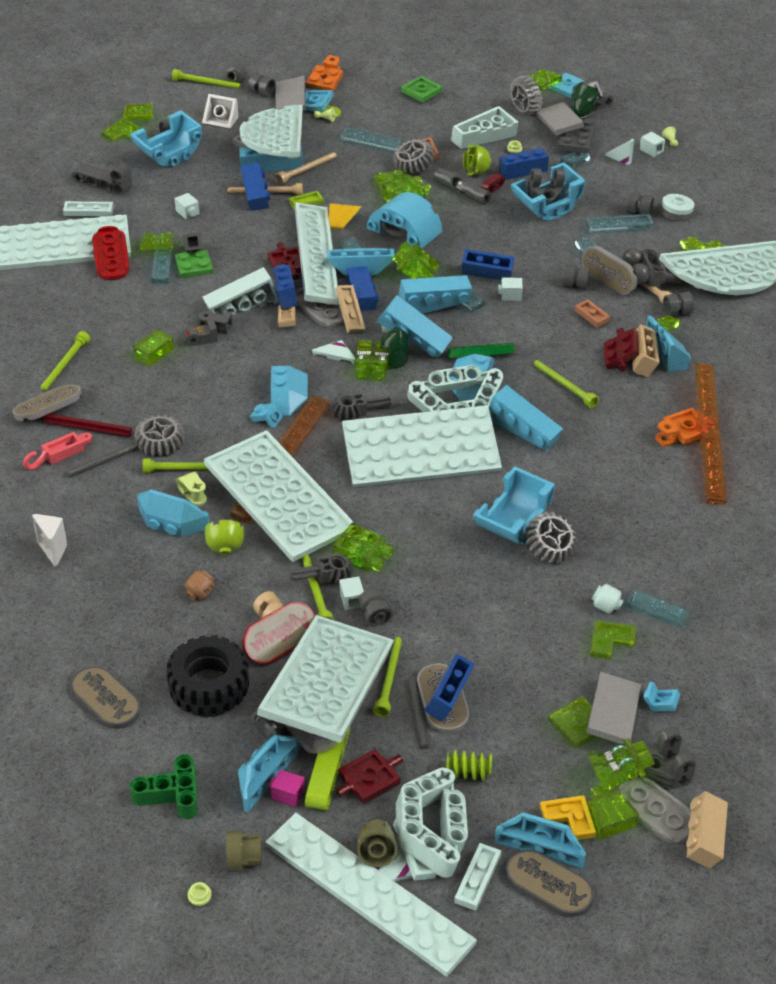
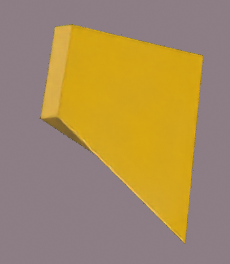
[328,203,362,229]

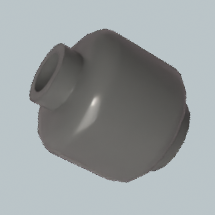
[226,64,247,83]

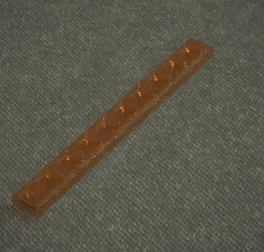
[694,362,727,505]
[230,395,329,524]

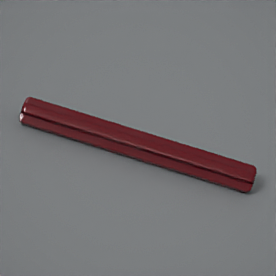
[44,413,132,437]

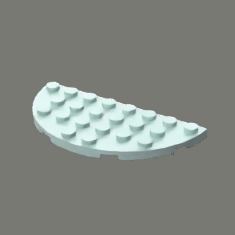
[240,105,303,159]
[659,241,776,296]

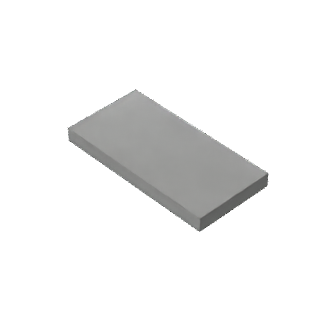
[276,76,306,111]
[536,102,584,136]
[586,672,641,746]

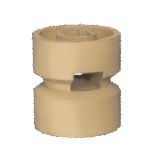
[253,591,284,618]

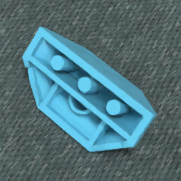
[327,248,394,276]
[449,354,495,402]
[271,366,308,417]
[137,490,210,537]
[238,735,300,812]
[495,812,586,869]

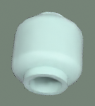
[592,584,623,614]

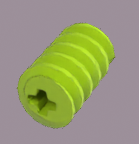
[446,750,493,781]

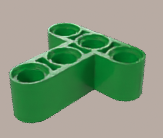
[130,754,198,819]

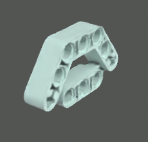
[407,365,503,412]
[396,767,468,878]

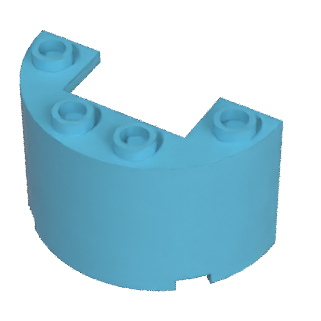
[130,110,202,167]
[511,162,586,220]
[367,192,442,250]
[473,466,555,545]

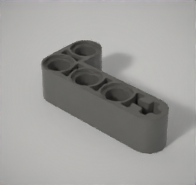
[72,162,132,196]

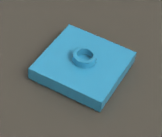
[548,73,584,98]
[304,90,334,111]

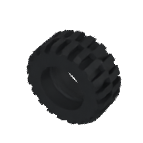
[166,635,249,717]

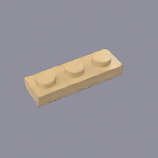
[335,285,365,333]

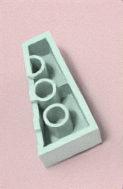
[451,106,519,149]
[203,267,279,315]

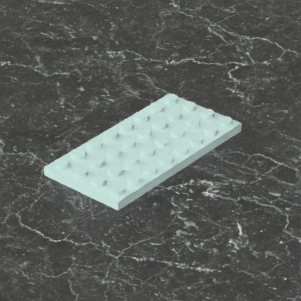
[0,215,131,270]
[342,405,502,488]
[204,430,357,562]
[257,615,394,743]

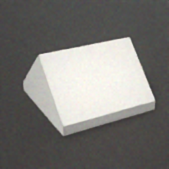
[202,94,238,128]
[32,514,67,566]

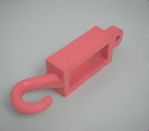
[23,432,92,470]

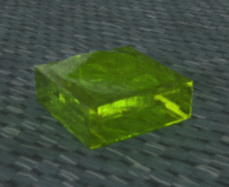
[656,315,680,330]

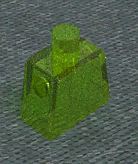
[588,785,639,841]

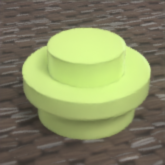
[507,141,522,154]
[188,882,211,906]

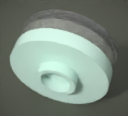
[660,194,694,221]

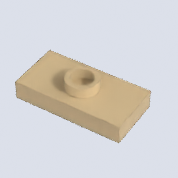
[278,305,296,328]

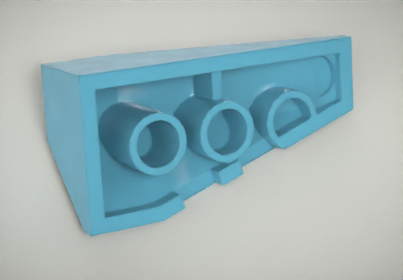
[646,315,691,372]

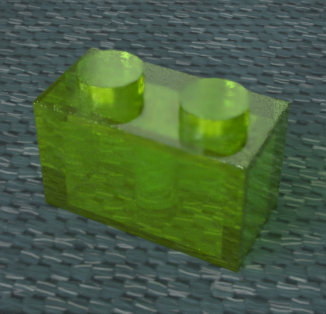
[133,329,174,367]

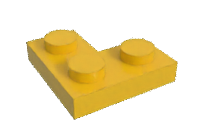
[540,795,596,840]

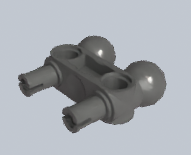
[622,248,681,287]

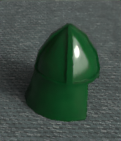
[572,84,599,119]
[379,327,408,368]

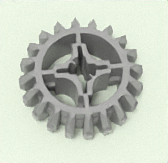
[510,75,543,115]
[393,138,434,175]
[134,415,185,457]
[524,511,578,564]

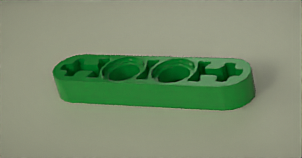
[447,343,515,358]

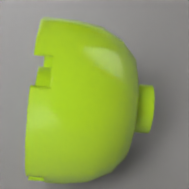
[463,145,491,176]
[205,520,244,556]

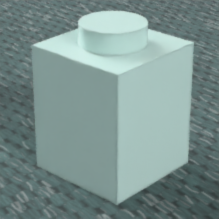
[640,132,665,157]
[175,193,199,219]
[498,278,523,301]
[339,577,364,610]

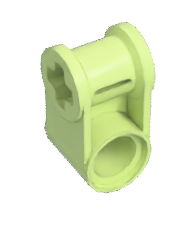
[176,471,207,506]

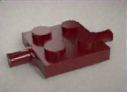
[267,242,301,280]
[604,328,639,372]
[335,749,403,804]

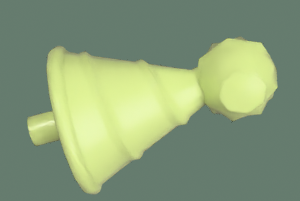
[313,107,337,122]
[662,127,678,147]

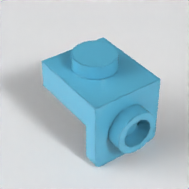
[250,403,283,428]
[644,682,681,712]

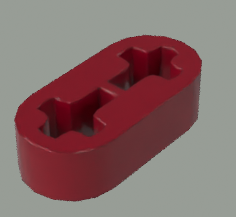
[481,173,505,194]

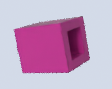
[269,770,305,807]

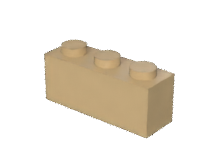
[632,324,659,377]
[686,791,728,868]

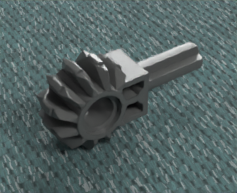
[331,393,391,421]
[289,551,353,585]
[250,709,287,739]

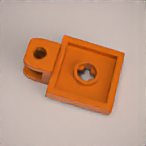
[305,55,344,91]
[655,407,714,447]

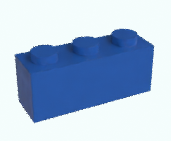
[499,148,549,180]
[240,162,271,211]
[462,249,514,280]
[273,264,298,308]
[347,266,379,311]
[424,653,475,722]

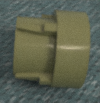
[357,819,397,867]
[226,830,262,871]

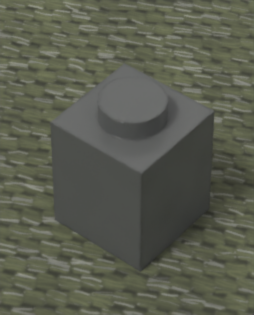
[182,232,203,253]

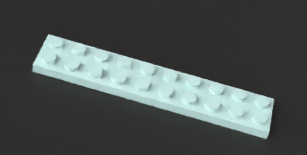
[295,202,339,305]
[265,813,477,977]

